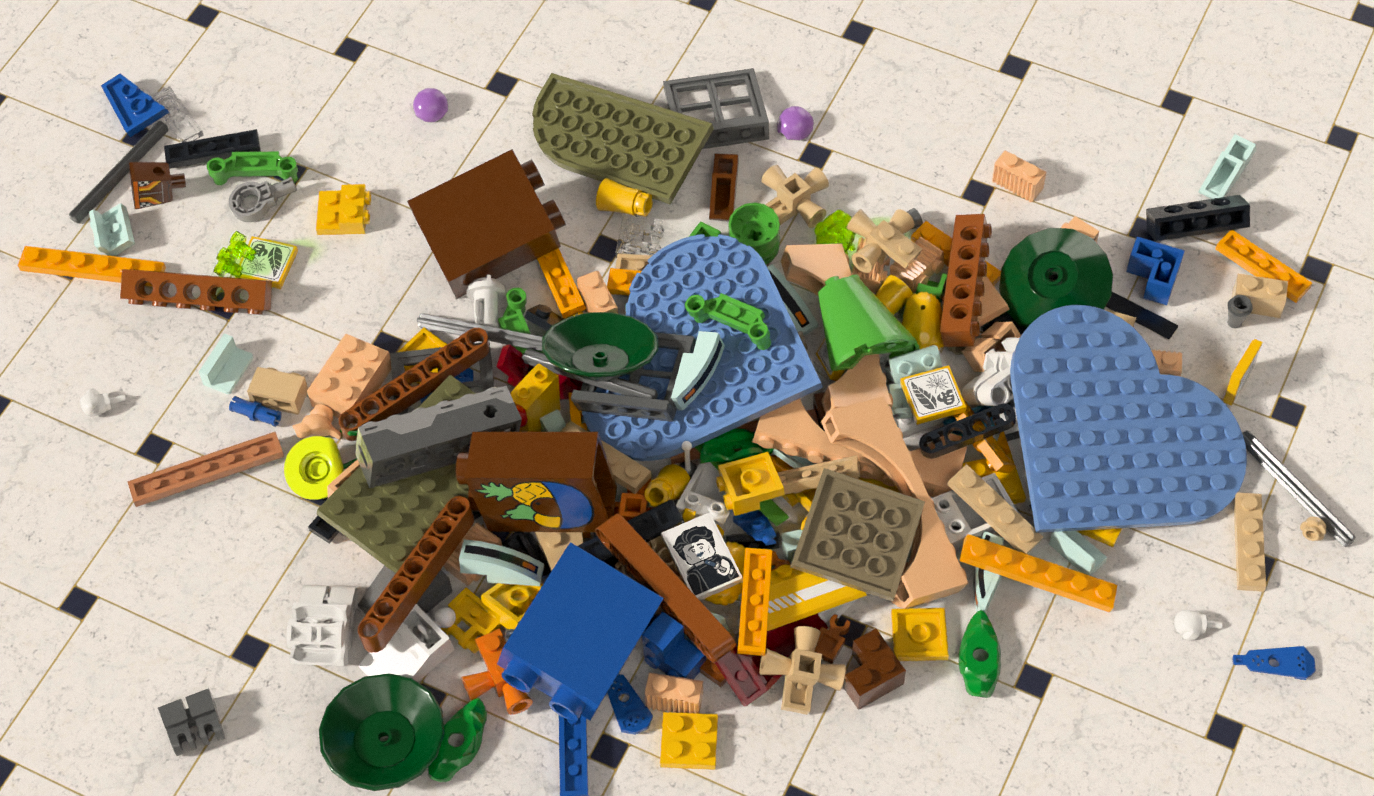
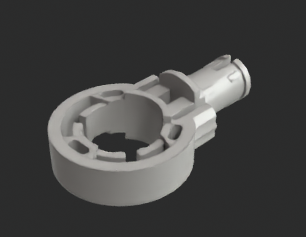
[229,177,297,222]

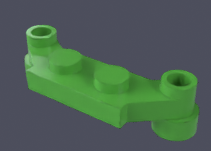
[207,151,298,185]
[498,288,543,354]
[685,293,771,350]

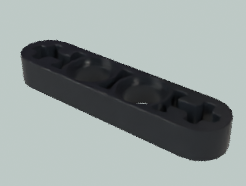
[919,404,1016,459]

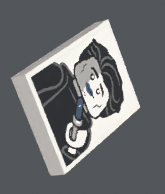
[661,512,743,600]

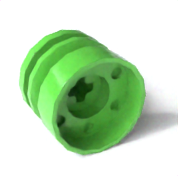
[728,203,780,265]

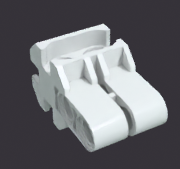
[962,338,1019,406]
[287,585,358,666]

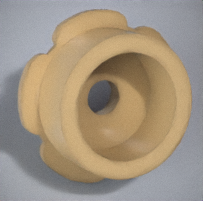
[1300,517,1326,541]

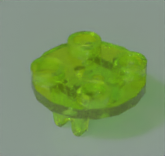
[814,210,856,254]
[213,231,257,278]

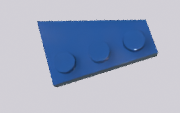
[101,73,170,137]

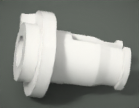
[467,275,506,328]

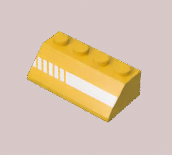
[767,565,867,631]

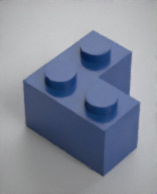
[1126,237,1185,305]
[642,612,706,679]

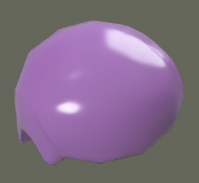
[413,88,448,122]
[777,106,814,141]

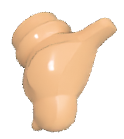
[292,405,342,439]

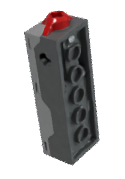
[355,386,528,488]

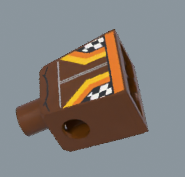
[129,162,186,209]

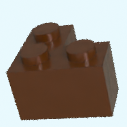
[844,628,906,710]

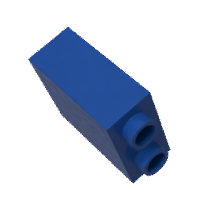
[497,542,664,721]

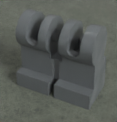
[158,688,225,756]

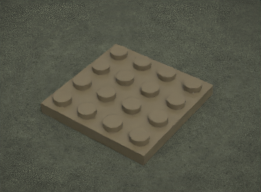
[791,468,925,602]

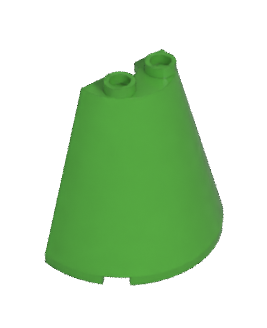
[818,274,919,371]

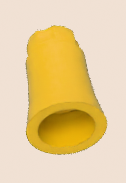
[596,178,653,217]
[875,275,913,315]
[645,464,690,507]

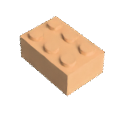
[307,334,391,425]

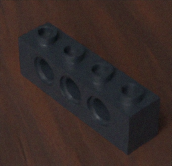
[1146,195,1250,241]

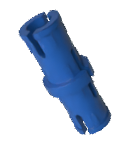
[229,396,282,427]

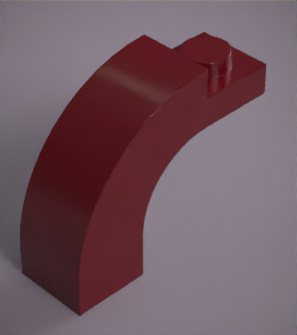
[496,344,583,400]

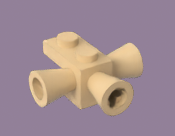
[761,165,829,228]
[847,209,922,273]
[759,626,846,715]

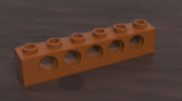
[940,214,992,347]
[120,269,273,315]

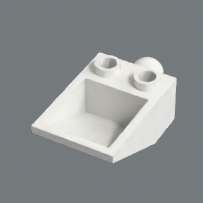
[676,462,734,540]
[932,473,1019,554]
[358,604,456,682]

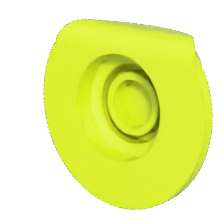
[284,436,344,500]

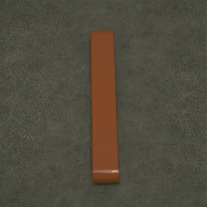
[339,328,490,441]
[358,496,474,653]
[595,513,736,663]

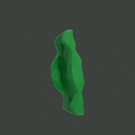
[700,429,774,464]
[958,610,1001,698]
[428,698,487,782]

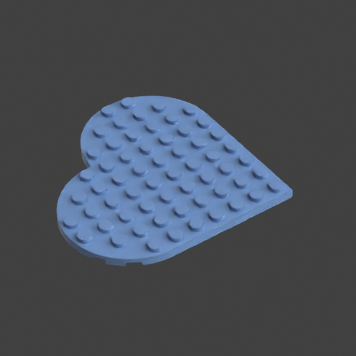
[582,234,823,461]
[1010,305,1247,533]

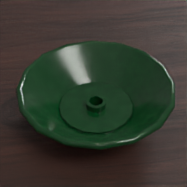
[999,228,1113,329]
[542,312,659,382]
[319,673,445,791]

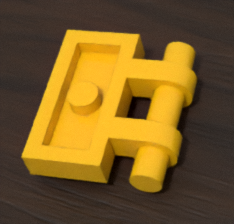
[441,587,503,654]

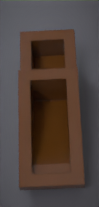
[709,153,739,221]

